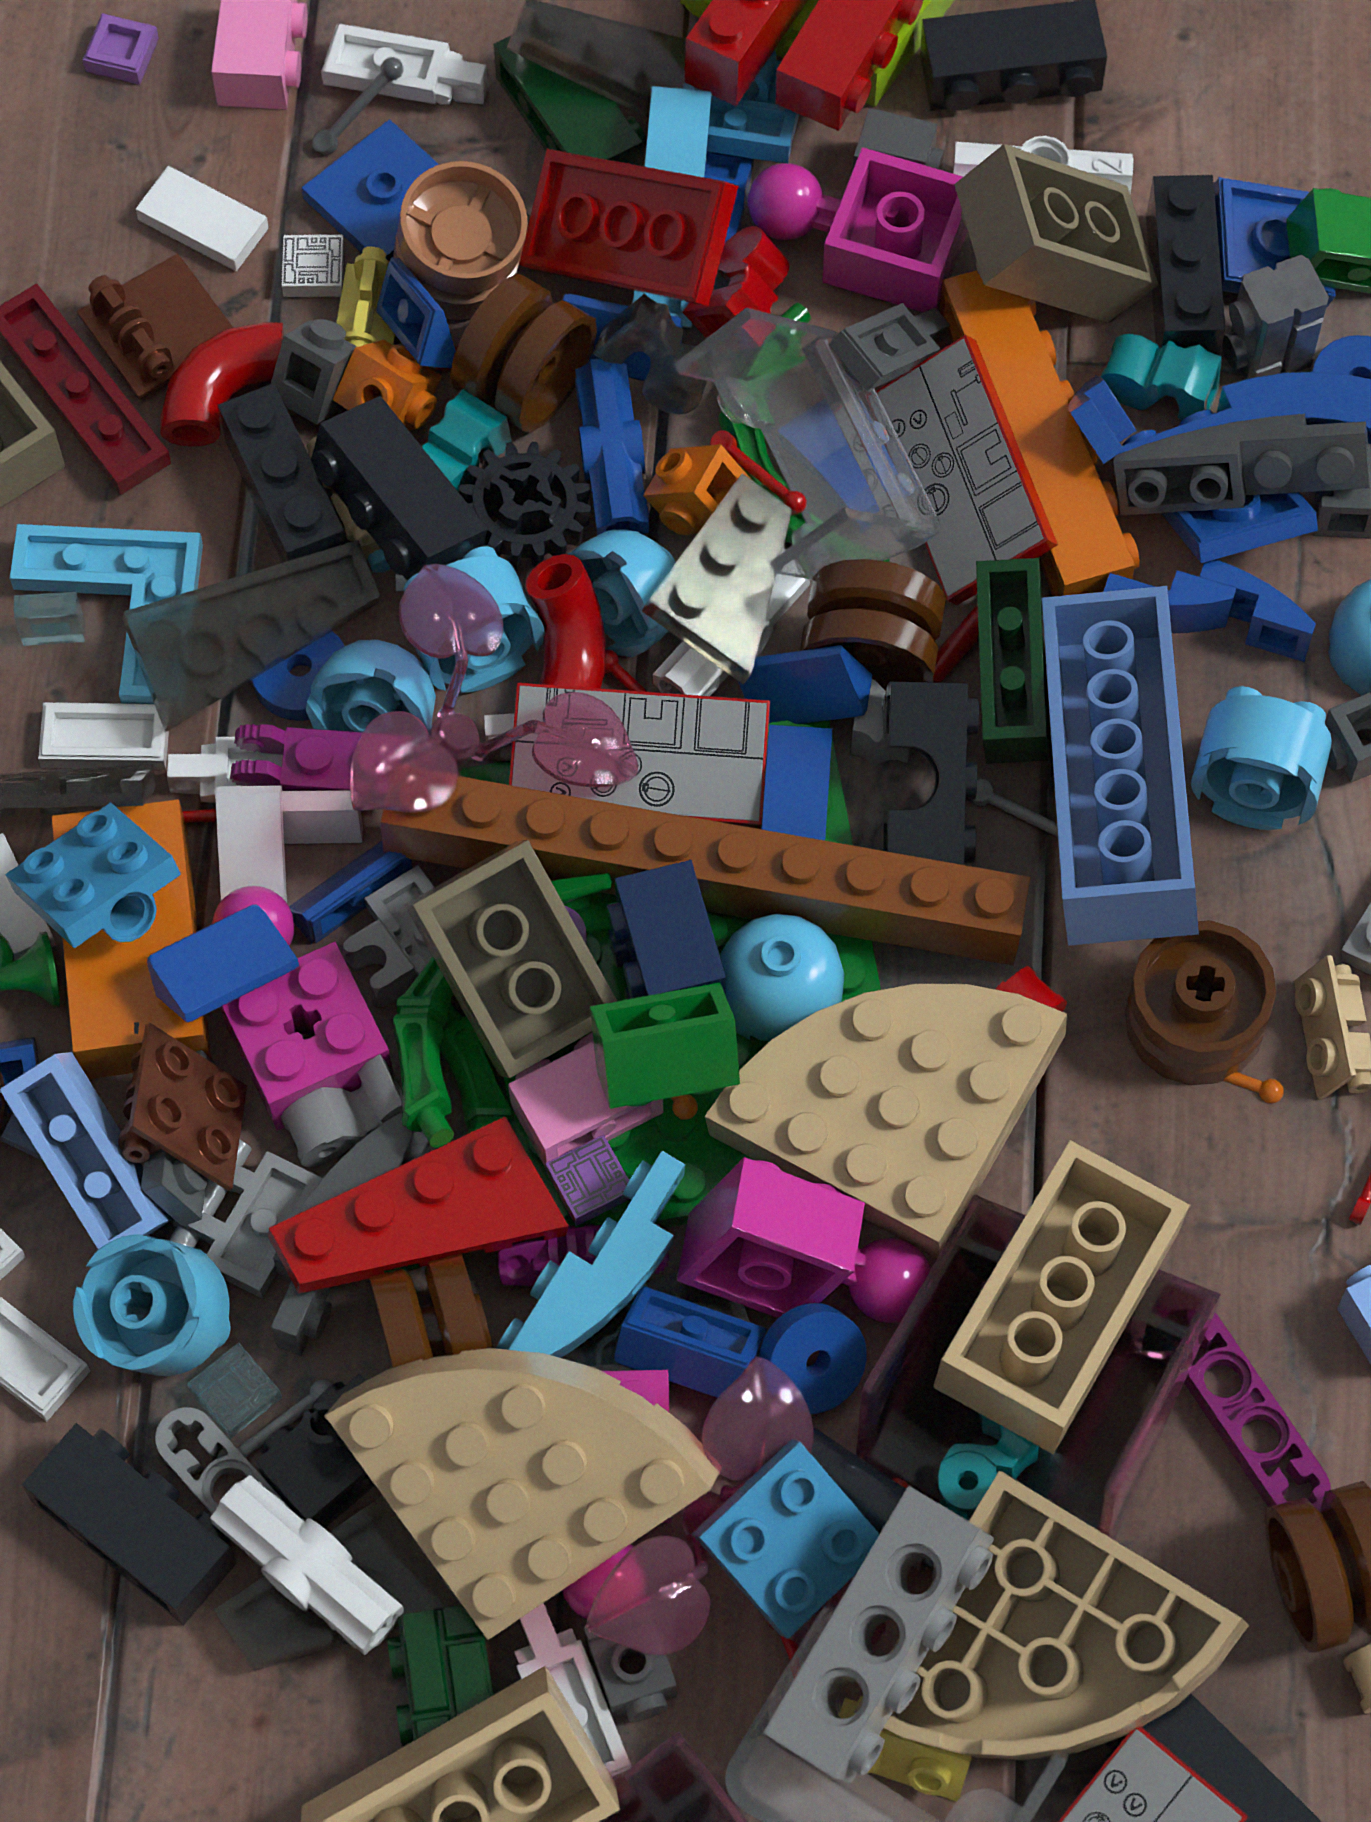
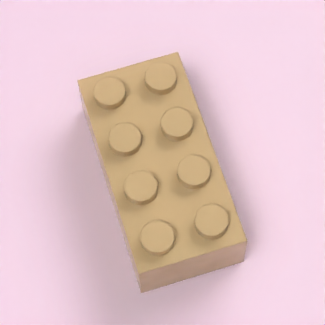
[933,1140,1190,1454]
[301,1665,620,1822]

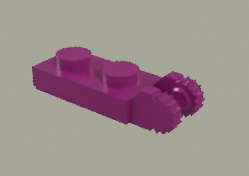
[230,724,413,802]

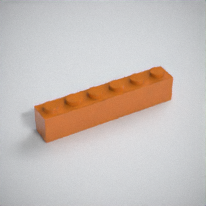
[940,270,1140,597]

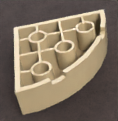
[705,984,1067,1259]
[325,1348,722,1640]
[854,1471,1249,1760]

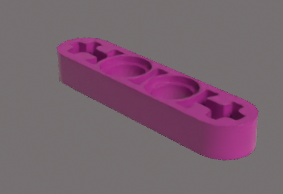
[1154,1293,1331,1512]

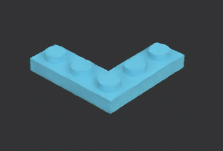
[10,524,203,709]

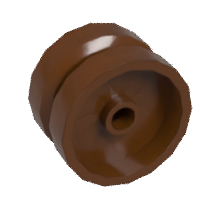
[450,273,597,433]
[799,559,946,701]
[1125,920,1277,1085]
[370,1253,493,1368]
[1264,1481,1371,1653]

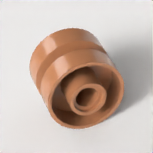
[393,161,527,320]

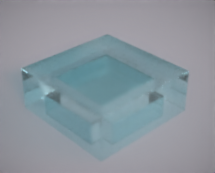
[14,592,85,646]

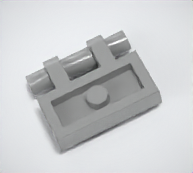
[169,1139,323,1299]

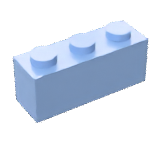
[0,1052,173,1250]

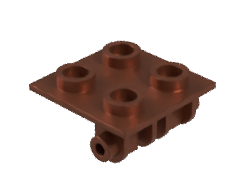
[76,253,233,400]
[118,1022,247,1191]

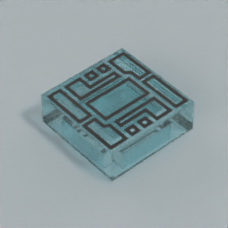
[187,1342,282,1439]

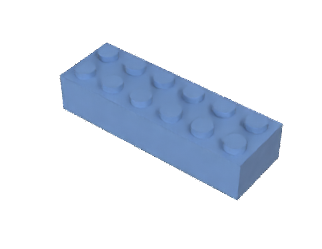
[1042,586,1199,946]

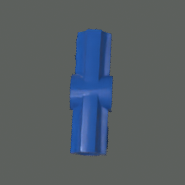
[575,357,649,536]

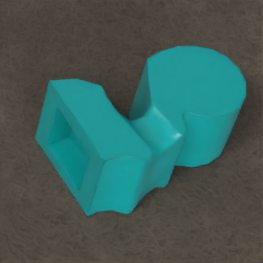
[1100,334,1222,421]
[421,389,512,492]
[938,1413,1038,1522]

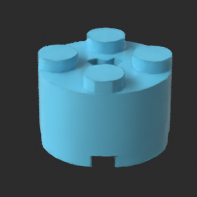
[401,546,545,693]
[1191,686,1332,830]
[73,1234,231,1376]

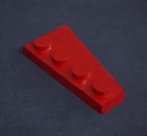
[268,1116,569,1294]

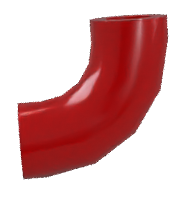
[160,322,284,447]
[525,554,606,689]

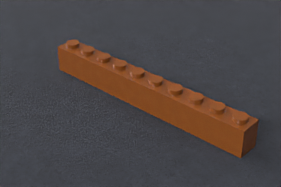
[380,765,1031,966]

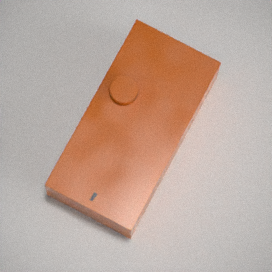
[52,799,212,1079]

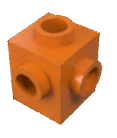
[332,340,442,431]
[643,444,756,535]

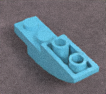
[633,86,711,329]
[496,1151,685,1358]

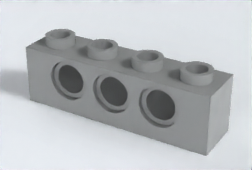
[763,1486,994,1784]

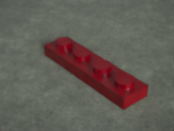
[0,283,172,495]

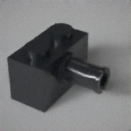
[256,1374,375,1529]

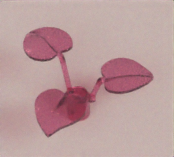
[350,564,638,812]
[586,1357,886,1655]

